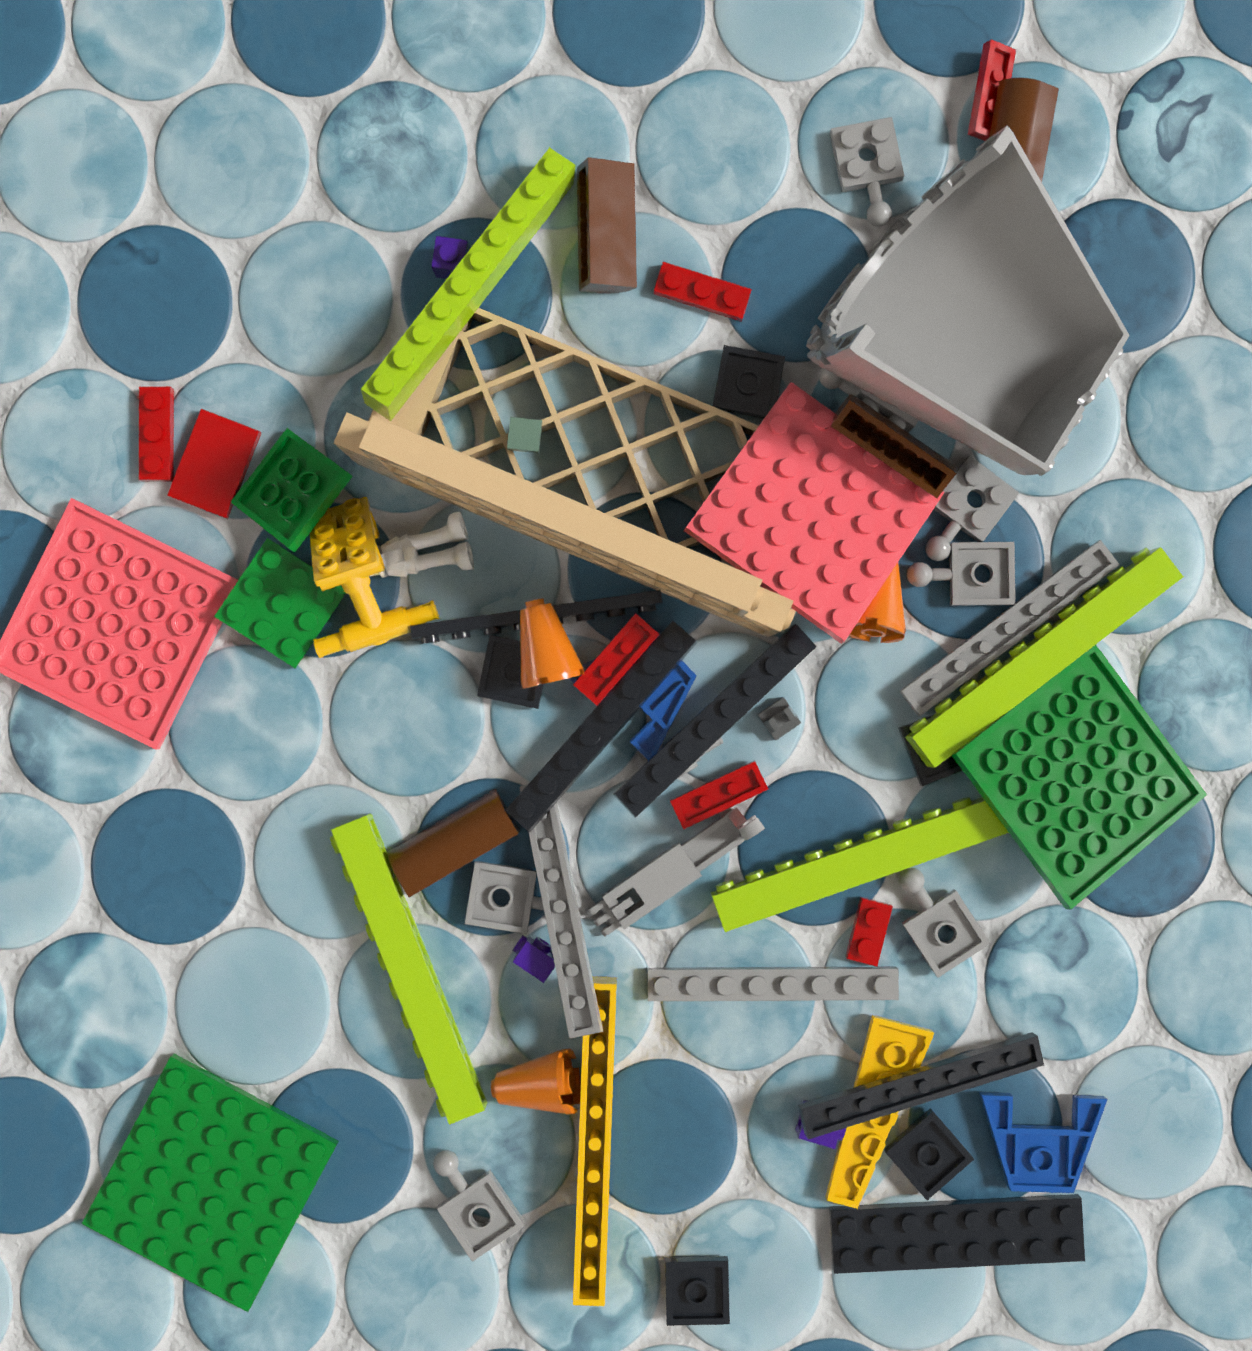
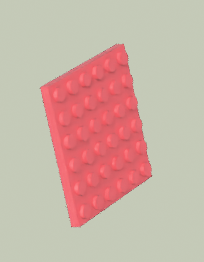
[684,382,945,644]
[0,498,239,750]

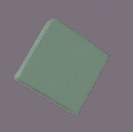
[507,417,543,454]

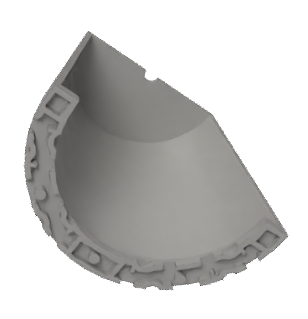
[806,126,1130,476]

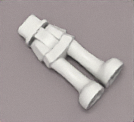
[369,511,474,578]

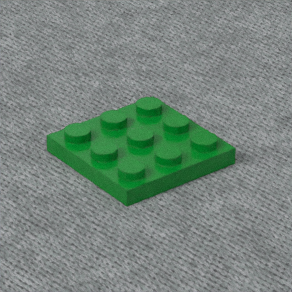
[231,428,353,552]
[214,538,346,668]

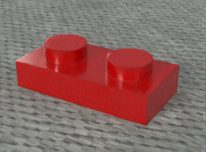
[845,897,893,967]

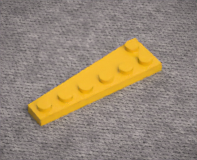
[825,1014,934,1209]

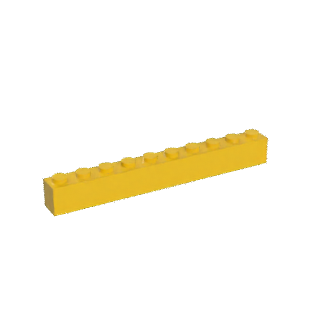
[573,976,617,1306]

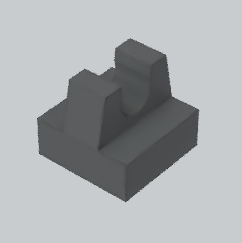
[757,697,801,741]

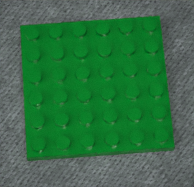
[952,645,1207,910]
[82,1053,339,1312]

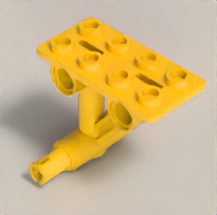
[310,497,440,658]

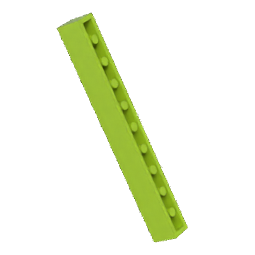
[361,147,575,421]
[905,547,1184,768]
[710,797,1009,932]
[330,813,487,1125]

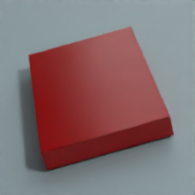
[167,409,262,519]

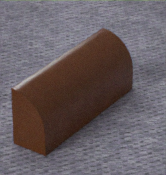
[989,78,1059,182]
[577,157,637,293]
[831,394,957,498]
[388,788,520,898]

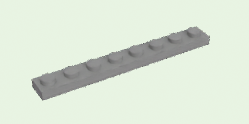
[899,540,1120,716]
[520,785,603,1039]
[648,966,899,1001]

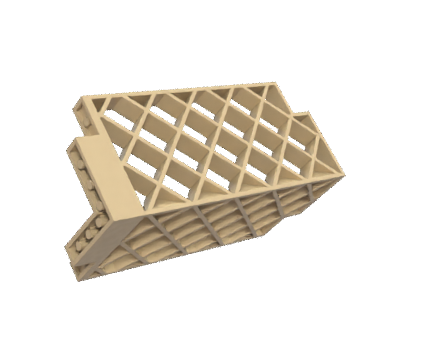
[334,308,796,637]

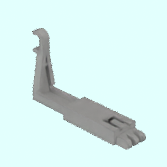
[587,807,765,937]

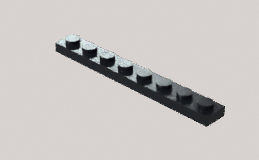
[410,590,662,644]
[505,621,697,832]
[613,624,817,818]
[798,1032,1044,1140]

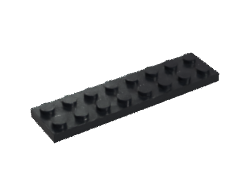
[829,1194,1085,1274]

